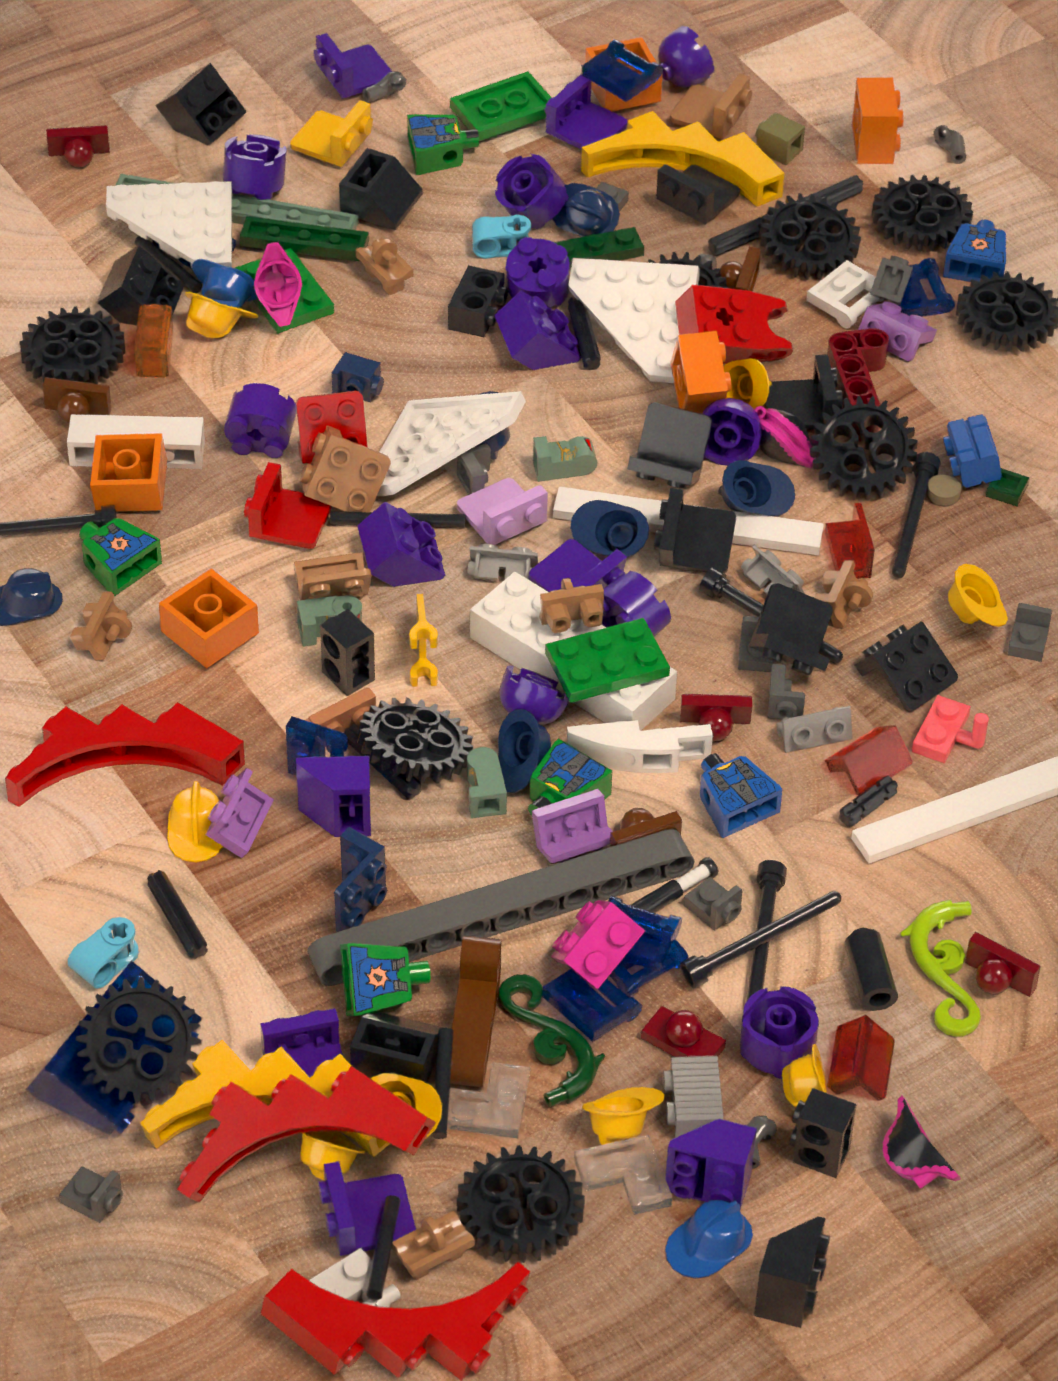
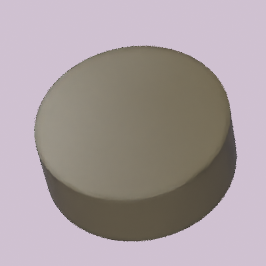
[927,474,961,506]

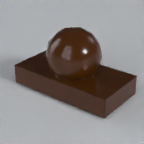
[720,246,761,292]
[43,377,112,424]
[610,808,682,847]

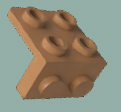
[670,73,752,139]
[299,425,391,512]
[294,552,372,600]

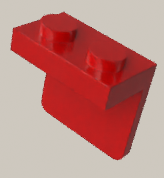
[296,391,368,464]
[244,462,332,549]

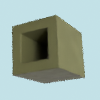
[755,112,805,165]

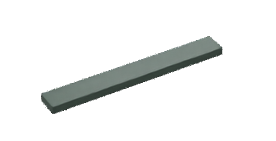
[115,174,358,230]

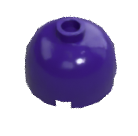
[658,26,715,88]
[702,398,762,466]
[499,665,569,725]

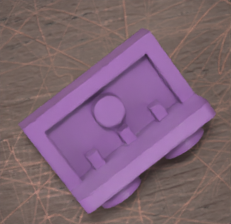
[858,301,937,361]
[206,768,274,858]
[532,789,613,863]

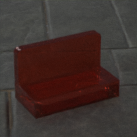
[825,503,875,579]
[824,725,913,795]
[827,1015,895,1101]

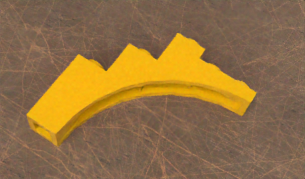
[581,111,784,207]
[140,1040,391,1157]

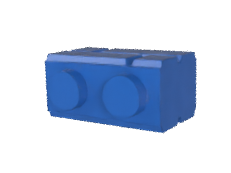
[943,414,1002,488]

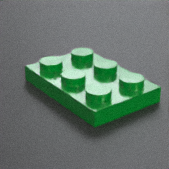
[450,71,552,141]
[235,248,334,334]
[545,618,670,703]

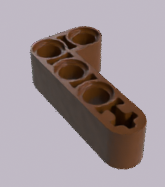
[450,935,502,1087]

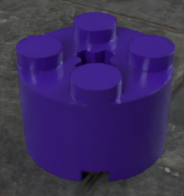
[223,134,287,200]
[495,154,568,229]
[506,237,570,307]
[224,383,297,458]
[601,571,671,637]
[740,986,819,1079]

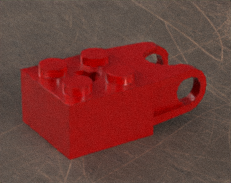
[675,285,793,364]

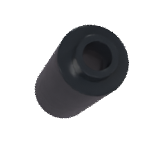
[845,928,898,1011]

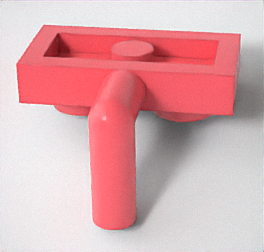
[912,695,989,763]

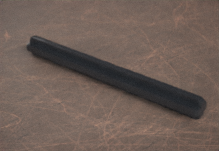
[708,175,863,256]

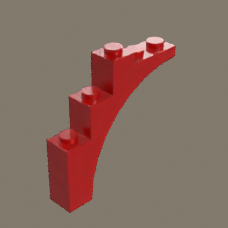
[5,702,245,807]
[177,1066,436,1202]
[260,1262,531,1381]

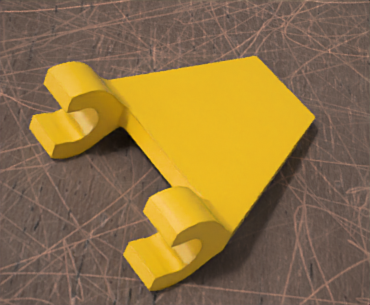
[409,594,438,687]

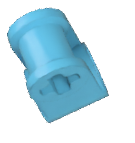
[472,215,531,259]
[68,917,139,989]

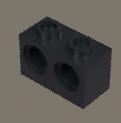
[448,265,508,338]
[320,609,375,696]
[790,1088,857,1178]

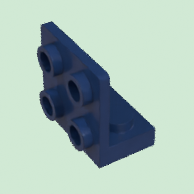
[334,827,387,932]

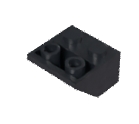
[155,63,247,145]
[339,148,423,230]
[97,245,185,330]
[350,1011,444,1083]
[754,1216,830,1328]

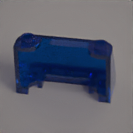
[26,960,203,1135]

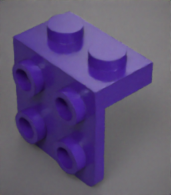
[313,33,392,98]
[545,73,628,150]
[528,539,627,592]
[260,1008,343,1077]
[318,1161,416,1256]

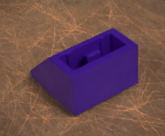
[495,290,581,370]
[357,502,446,587]
[296,756,371,837]
[664,1119,757,1210]

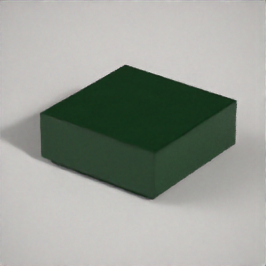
[986,468,1030,507]

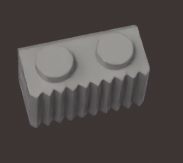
[663,1056,723,1138]

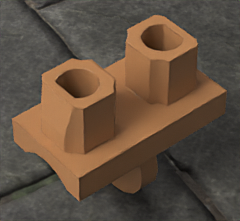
[356,238,414,295]
[814,560,873,628]
[539,578,604,633]
[70,592,133,660]
[392,1210,475,1280]

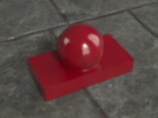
[46,125,110,168]
[680,694,752,742]
[965,932,1041,997]
[641,1006,726,1057]

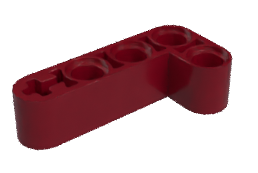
[827,328,889,442]

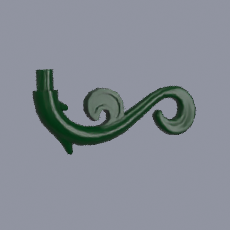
[498,974,605,1107]

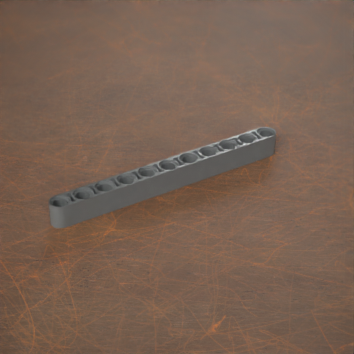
[307,829,695,986]

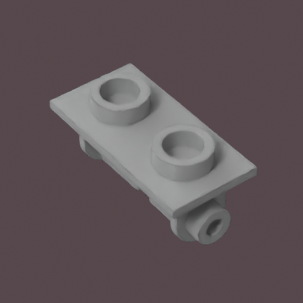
[468,544,538,581]
[741,545,805,594]
[777,706,852,753]

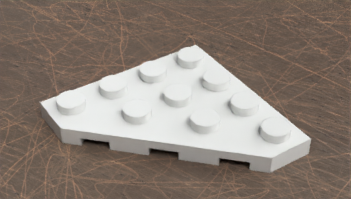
[106,181,232,268]
[568,258,700,383]
[377,391,526,496]

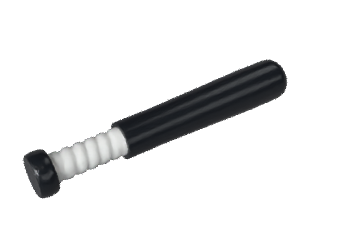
[621,857,719,924]

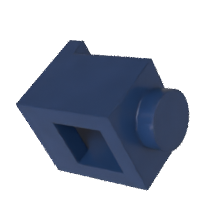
[331,352,384,403]

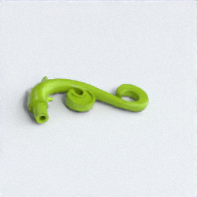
[900,900,981,1037]

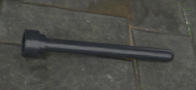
[892,452,941,578]
[0,505,117,536]
[699,567,843,663]
[746,860,787,1002]
[680,891,842,989]

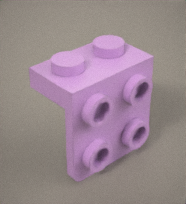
[457,478,548,545]

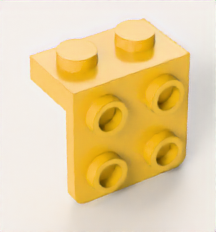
[290,100,373,167]

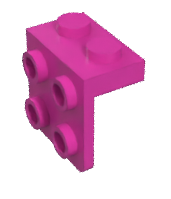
[551,900,645,989]

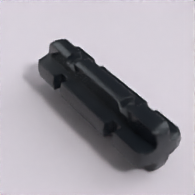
[839,776,898,827]

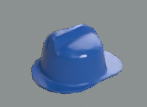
[192,259,257,309]
[665,1200,753,1278]

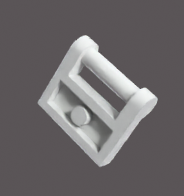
[806,261,884,328]

